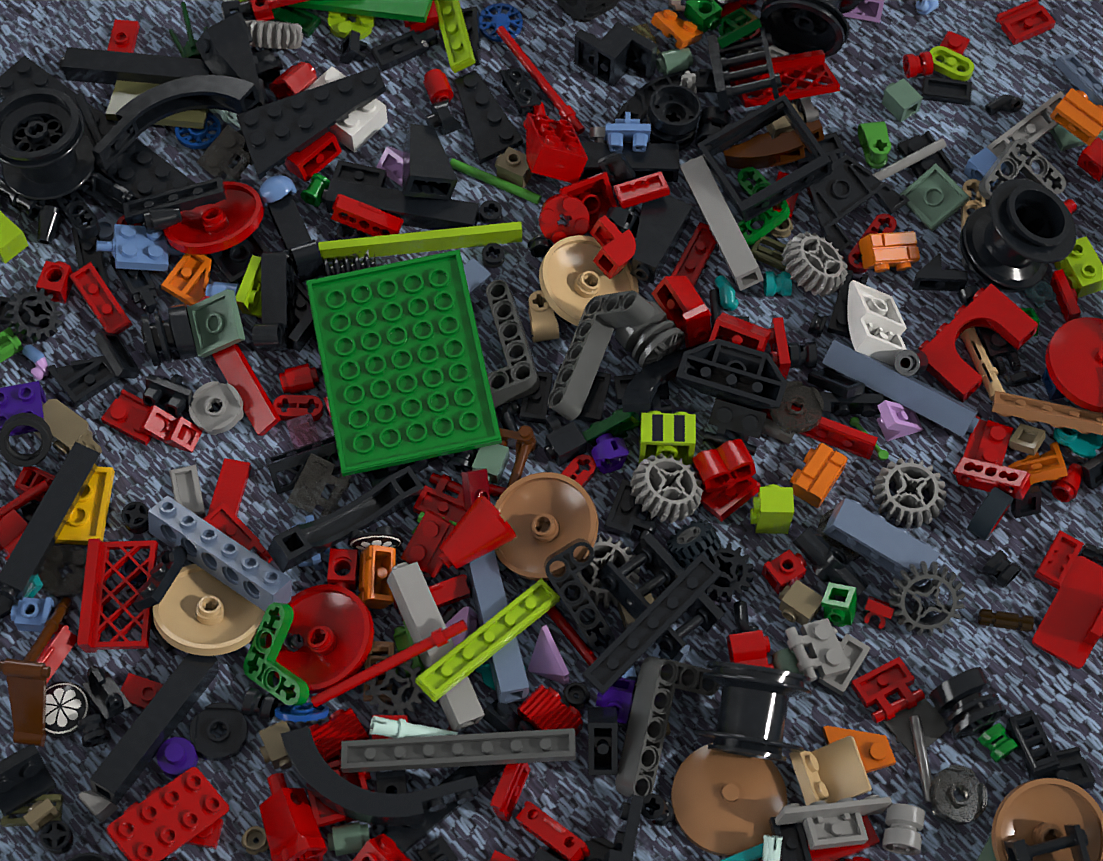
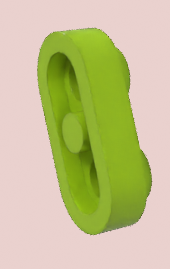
[930,46,974,81]

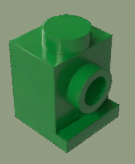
[821,582,857,627]

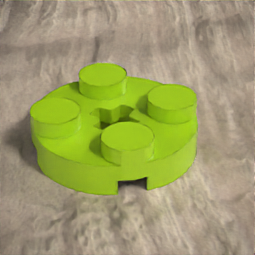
[328,11,376,40]

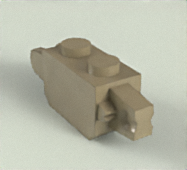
[34,399,102,456]

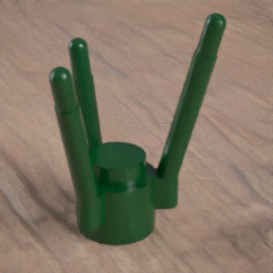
[169,2,208,59]

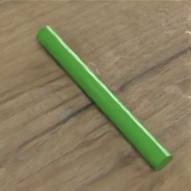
[450,158,542,205]

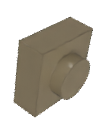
[1009,423,1046,456]
[23,798,61,833]

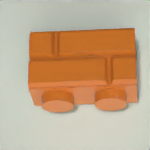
[1049,88,1103,146]
[859,231,920,273]
[790,443,848,509]
[358,545,396,609]

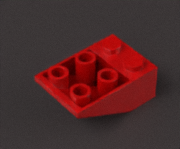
[526,113,588,183]

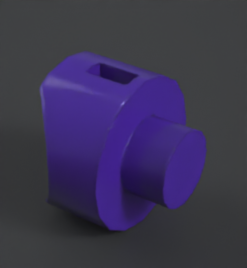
[591,433,629,474]
[157,737,199,780]

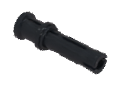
[0,177,45,219]

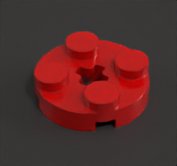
[538,194,590,244]

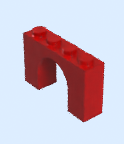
[918,283,1038,403]

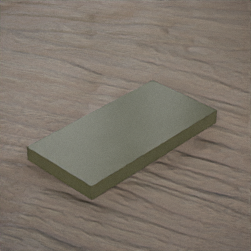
[105,80,209,129]

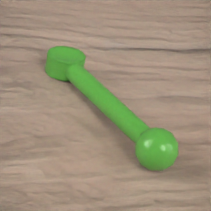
[849,417,889,461]

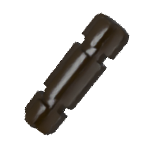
[978,609,1034,632]

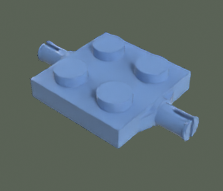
[96,224,185,271]

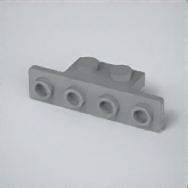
[775,795,892,850]

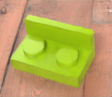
[236,255,262,318]

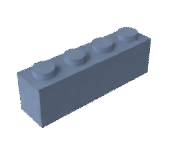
[823,498,940,586]

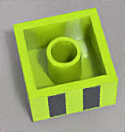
[639,411,696,466]

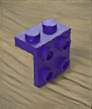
[0,381,46,436]

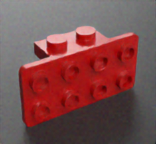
[1032,556,1103,669]
[106,767,229,861]

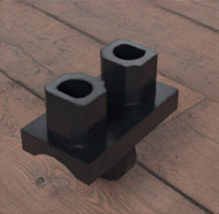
[143,374,192,417]

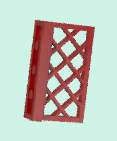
[729,50,840,108]
[77,538,158,653]

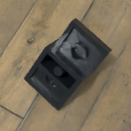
[574,21,657,87]

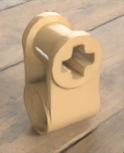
[529,290,559,343]

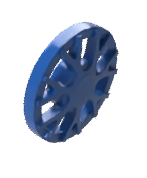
[479,3,523,42]
[175,113,222,149]
[275,702,329,723]

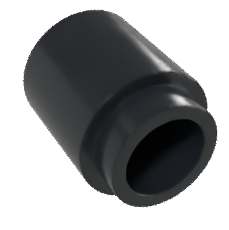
[894,349,928,376]

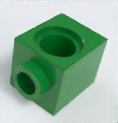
[684,0,722,32]

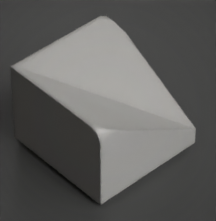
[79,790,119,823]

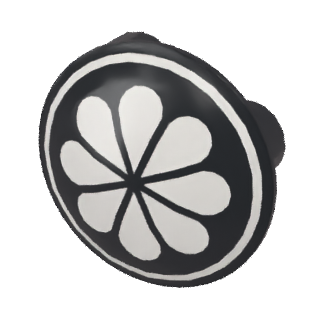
[348,526,403,551]
[45,682,91,738]

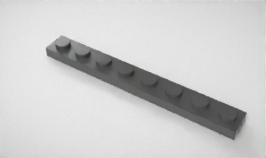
[341,728,576,773]

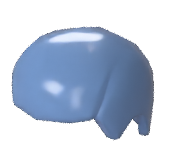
[258,175,297,207]

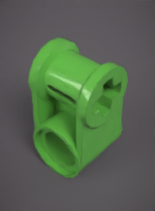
[858,121,891,169]

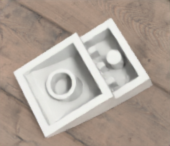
[847,280,907,367]

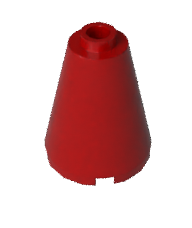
[438,495,516,569]

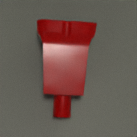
[259,773,327,861]

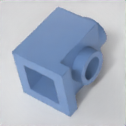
[11,597,56,632]

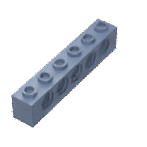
[148,496,292,611]

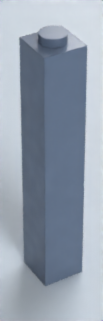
[822,338,980,437]
[465,550,529,703]

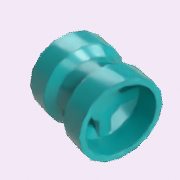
[763,271,792,297]

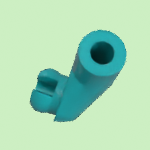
[715,275,739,311]

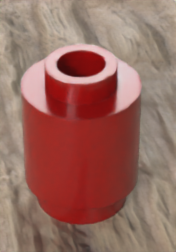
[423,69,454,104]
[279,363,319,395]

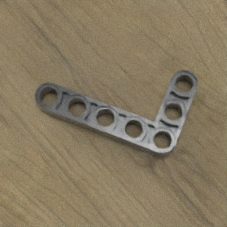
[486,280,540,408]
[547,290,655,421]
[615,656,720,797]

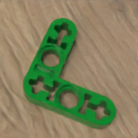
[737,167,790,247]
[243,602,309,706]

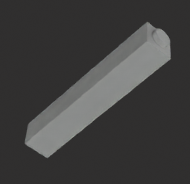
[680,155,763,291]
[386,562,485,731]

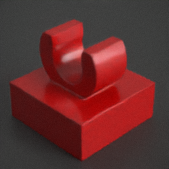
[864,595,895,629]

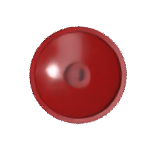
[163,181,264,255]
[1045,317,1103,413]
[266,584,374,694]

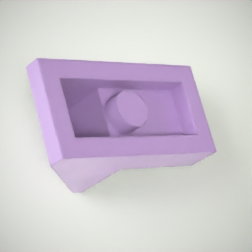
[877,400,923,441]

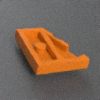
[651,9,704,49]
[161,253,212,306]
[1008,442,1068,485]
[822,726,896,773]

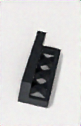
[265,435,341,495]

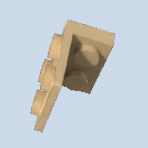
[789,736,872,806]

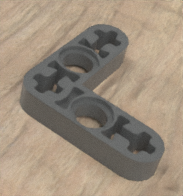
[979,139,1066,200]

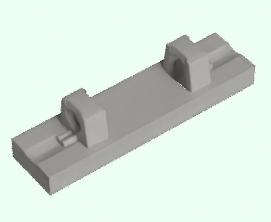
[987,91,1065,165]

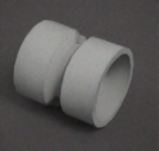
[882,803,925,855]

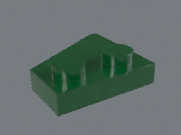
[717,7,762,49]
[582,408,641,447]

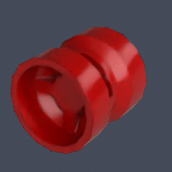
[903,51,934,79]

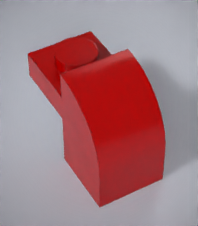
[589,215,636,279]

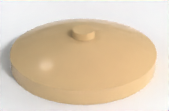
[539,235,639,326]
[153,564,265,656]

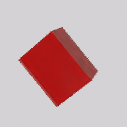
[559,171,617,232]

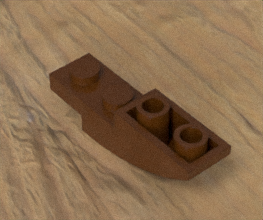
[723,119,824,169]

